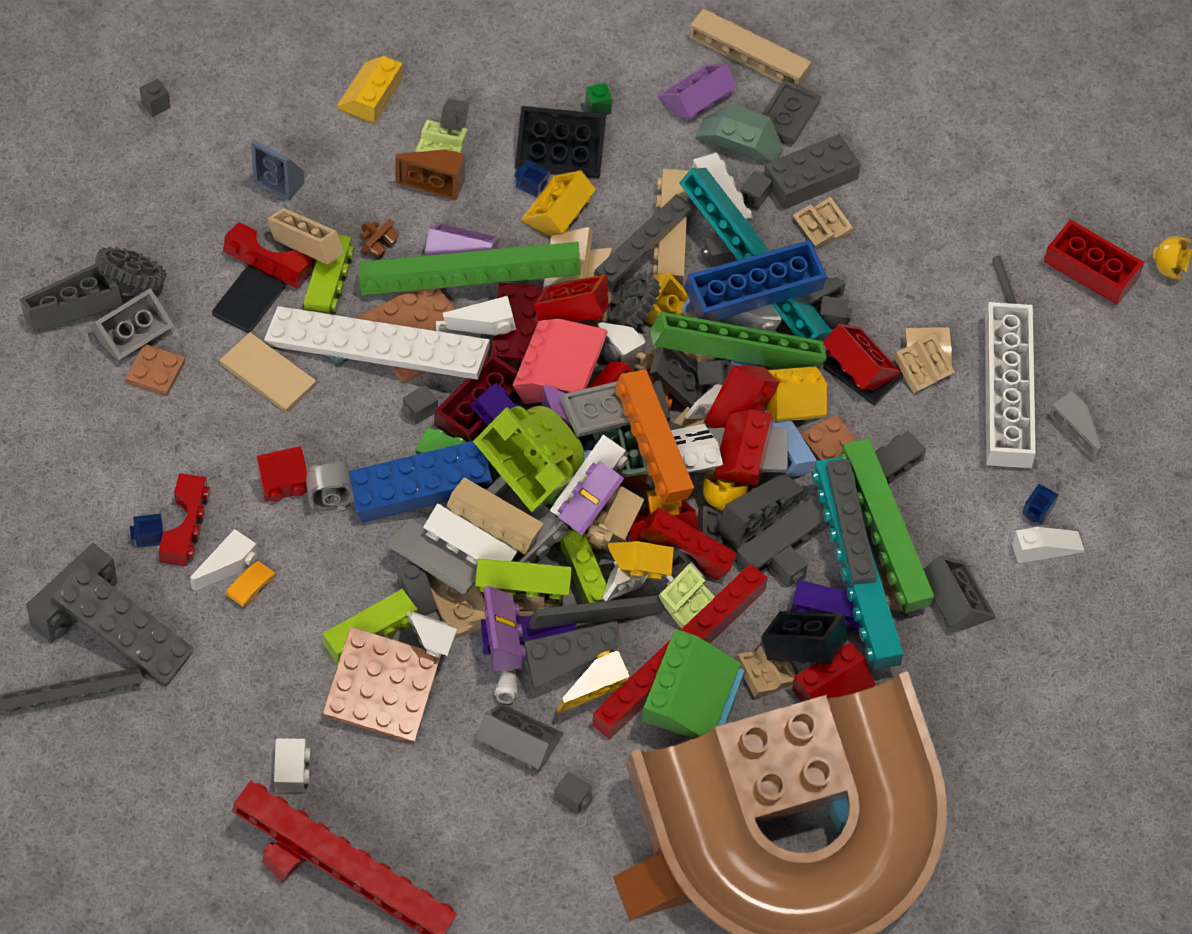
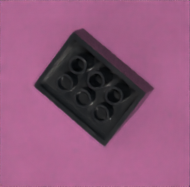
[515,106,607,178]

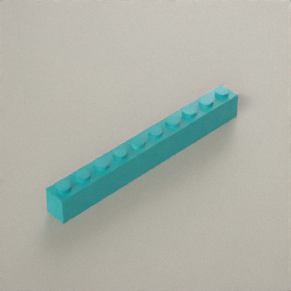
[679,168,832,342]
[811,457,904,670]

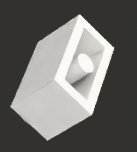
[274,739,310,793]

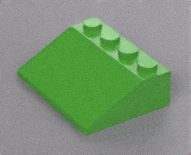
[642,629,741,739]

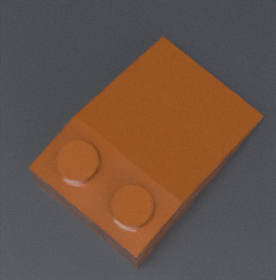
[395,149,465,200]
[613,852,691,920]

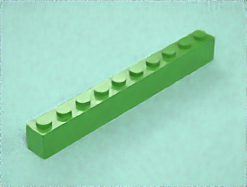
[359,242,581,295]

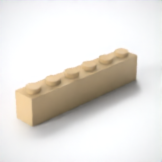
[689,9,811,87]
[653,169,689,287]

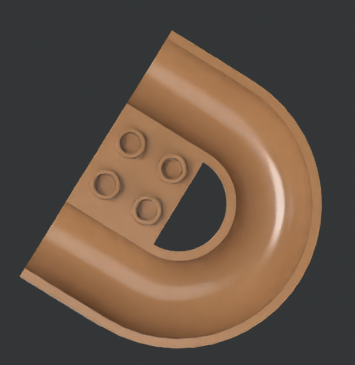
[625,671,947,934]

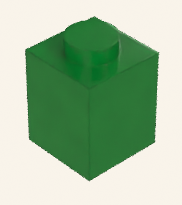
[585,83,612,115]

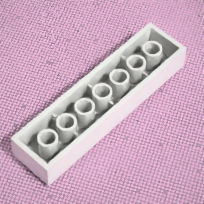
[985,302,1036,468]

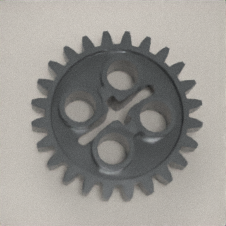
[94,246,167,289]
[604,272,661,330]

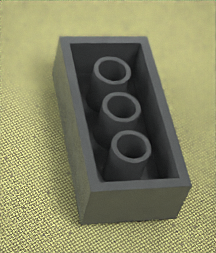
[764,134,861,210]
[26,543,117,643]

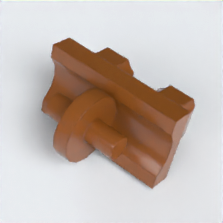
[360,218,400,259]

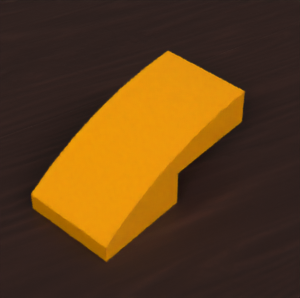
[225,561,276,607]

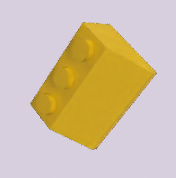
[337,56,403,123]
[521,170,596,236]
[766,366,827,422]

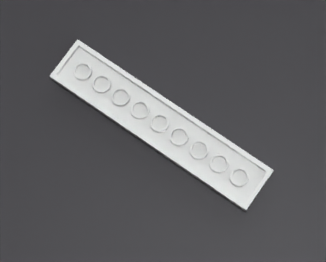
[264,306,490,380]

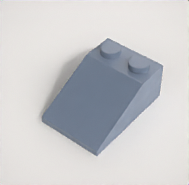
[251,140,304,200]

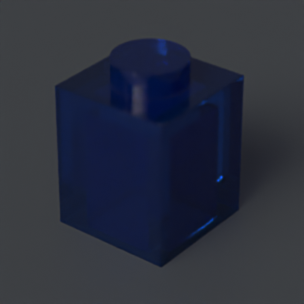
[515,160,549,197]
[1022,484,1059,525]
[130,514,163,548]

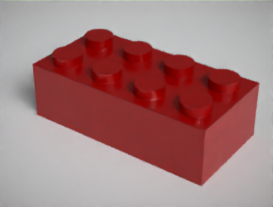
[1044,219,1144,305]

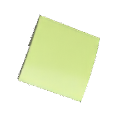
[415,120,468,154]
[659,564,715,628]

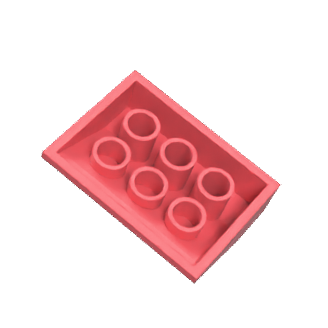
[513,319,608,404]

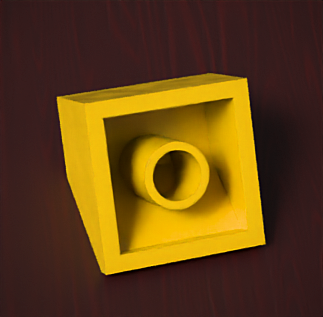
[643,272,688,325]
[608,541,674,580]

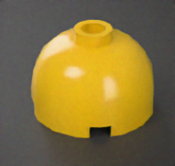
[1153,236,1192,280]
[703,473,749,512]

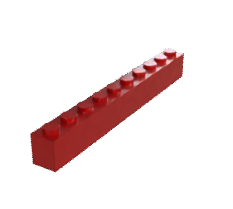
[592,563,768,740]
[232,780,457,934]

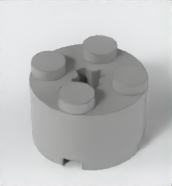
[306,462,354,514]

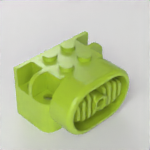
[473,406,585,512]

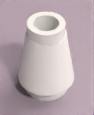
[494,669,518,704]

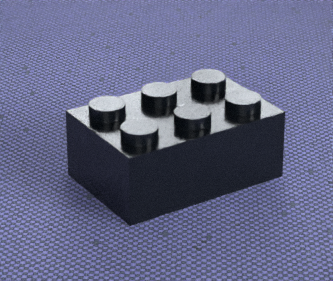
[761,611,849,664]

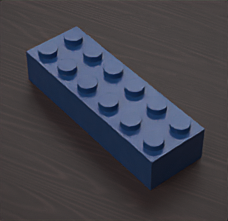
[684,240,827,321]
[349,441,494,522]

